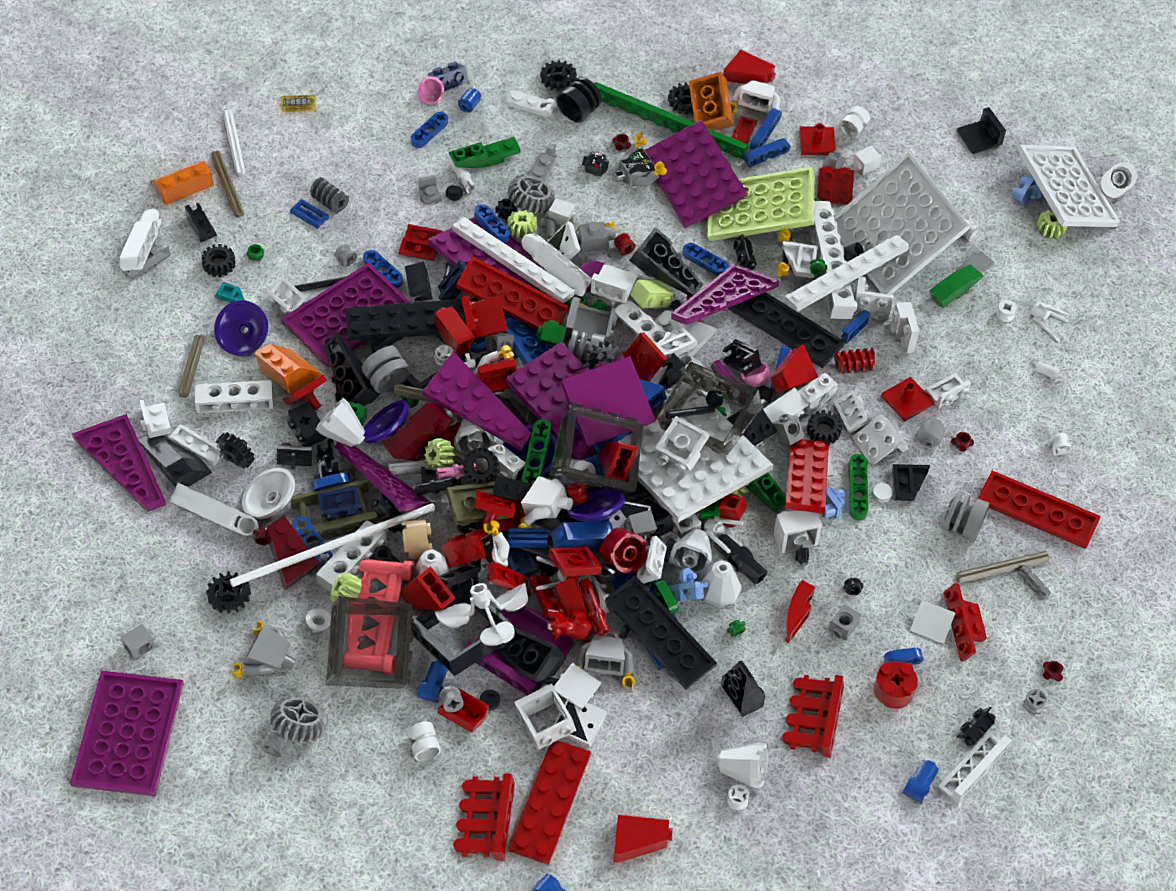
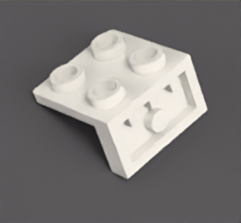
[591,264,638,303]
[853,276,893,320]
[852,414,909,465]

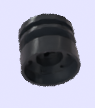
[556,77,602,123]

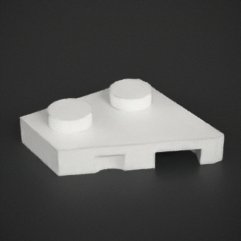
[782,241,818,278]
[656,322,697,358]

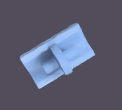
[1012,175,1043,207]
[822,485,845,518]
[668,568,709,602]

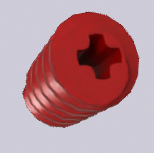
[834,347,875,374]

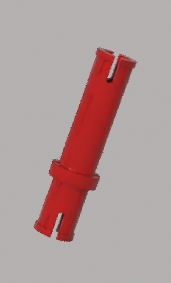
[578,578,610,636]

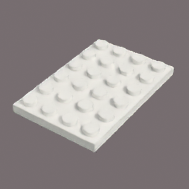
[1017,145,1120,227]

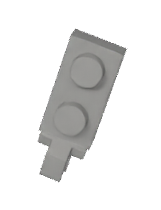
[529,143,557,181]
[120,243,171,278]

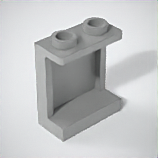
[564,297,618,341]

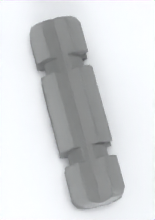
[1019,565,1051,599]

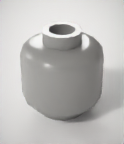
[918,418,945,447]

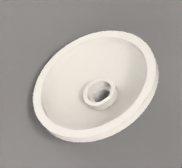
[242,468,295,519]

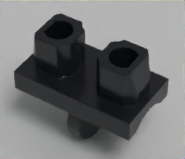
[277,443,312,469]

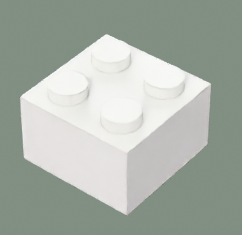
[773,510,822,554]

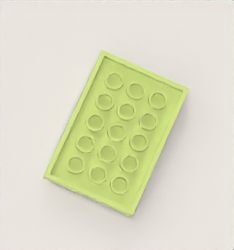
[707,167,814,241]

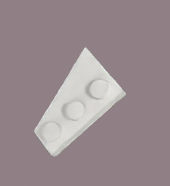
[655,310,717,356]

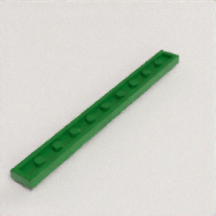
[594,82,748,159]

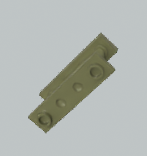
[290,479,378,543]

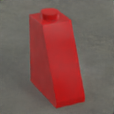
[723,49,776,84]
[433,306,474,356]
[770,344,818,395]
[599,441,638,483]
[400,566,456,611]
[613,815,673,863]

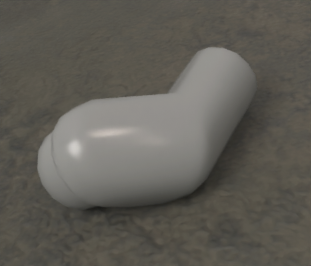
[539,217,556,239]

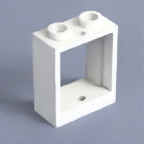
[514,683,576,749]

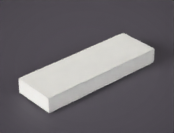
[168,424,224,466]

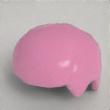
[417,76,444,105]
[741,363,770,388]

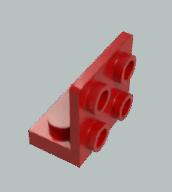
[461,296,508,339]

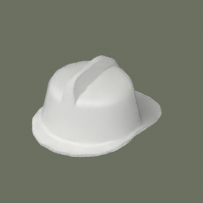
[1101,162,1137,198]

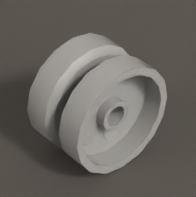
[362,346,411,394]

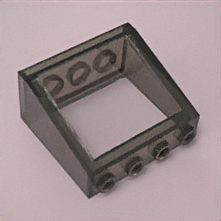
[657,361,762,455]
[549,403,644,494]
[326,596,415,689]

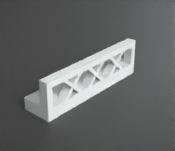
[938,732,1012,804]

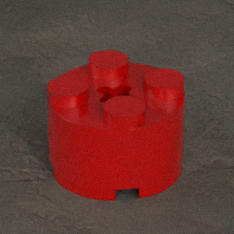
[599,528,648,573]
[873,661,918,709]

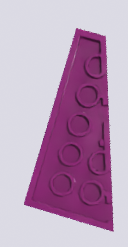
[422,351,532,451]
[72,414,166,512]

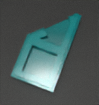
[215,282,245,303]

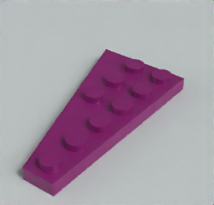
[671,264,779,325]
[335,441,432,511]

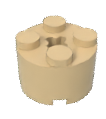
[402,520,432,561]

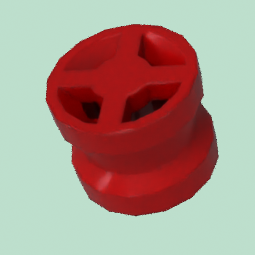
[614,233,636,256]
[566,482,588,505]

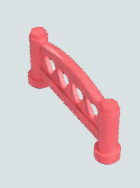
[340,559,414,675]

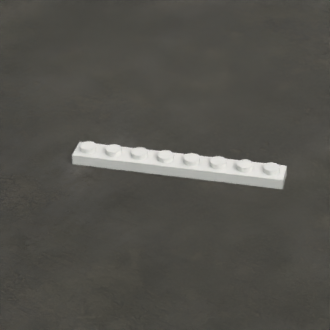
[452,217,575,303]
[785,235,909,312]

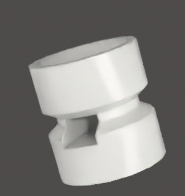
[839,106,870,138]
[407,721,441,761]

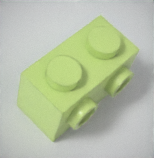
[630,280,675,309]

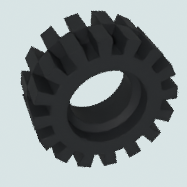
[201,244,236,277]
[807,410,842,445]
[462,448,499,483]

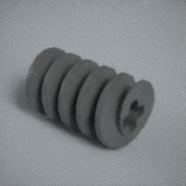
[310,177,349,213]

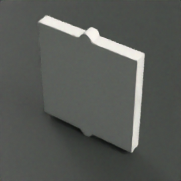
[910,600,955,644]
[554,663,602,710]

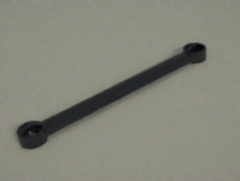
[457,522,615,584]

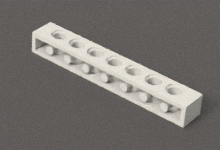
[808,201,857,319]
[614,299,729,403]

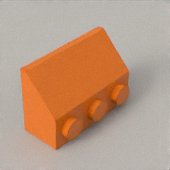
[688,72,734,130]
[151,161,214,205]
[254,344,321,394]

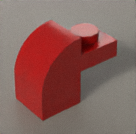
[713,493,747,527]

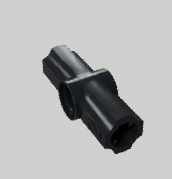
[714,534,768,584]

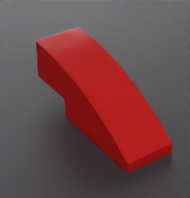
[785,580,816,643]

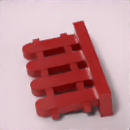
[782,675,844,758]
[453,773,515,861]

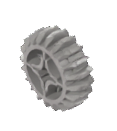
[508,174,555,215]
[270,695,327,744]

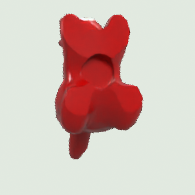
[547,610,592,643]

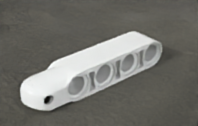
[120,209,162,271]
[522,234,591,296]
[170,483,259,536]

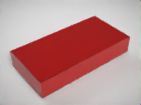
[732,116,758,144]

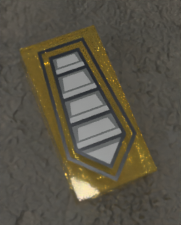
[281,95,316,112]

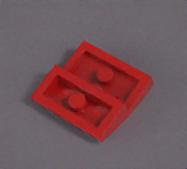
[399,224,443,261]

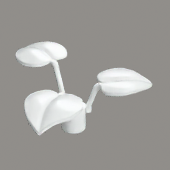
[435,583,528,646]

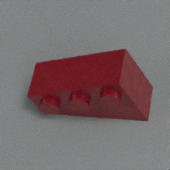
[382,402,452,461]
[265,515,319,590]

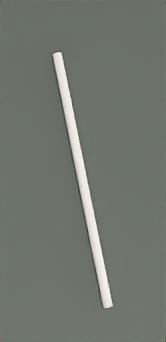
[230,503,435,587]

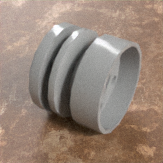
[568,330,606,365]
[943,491,990,541]

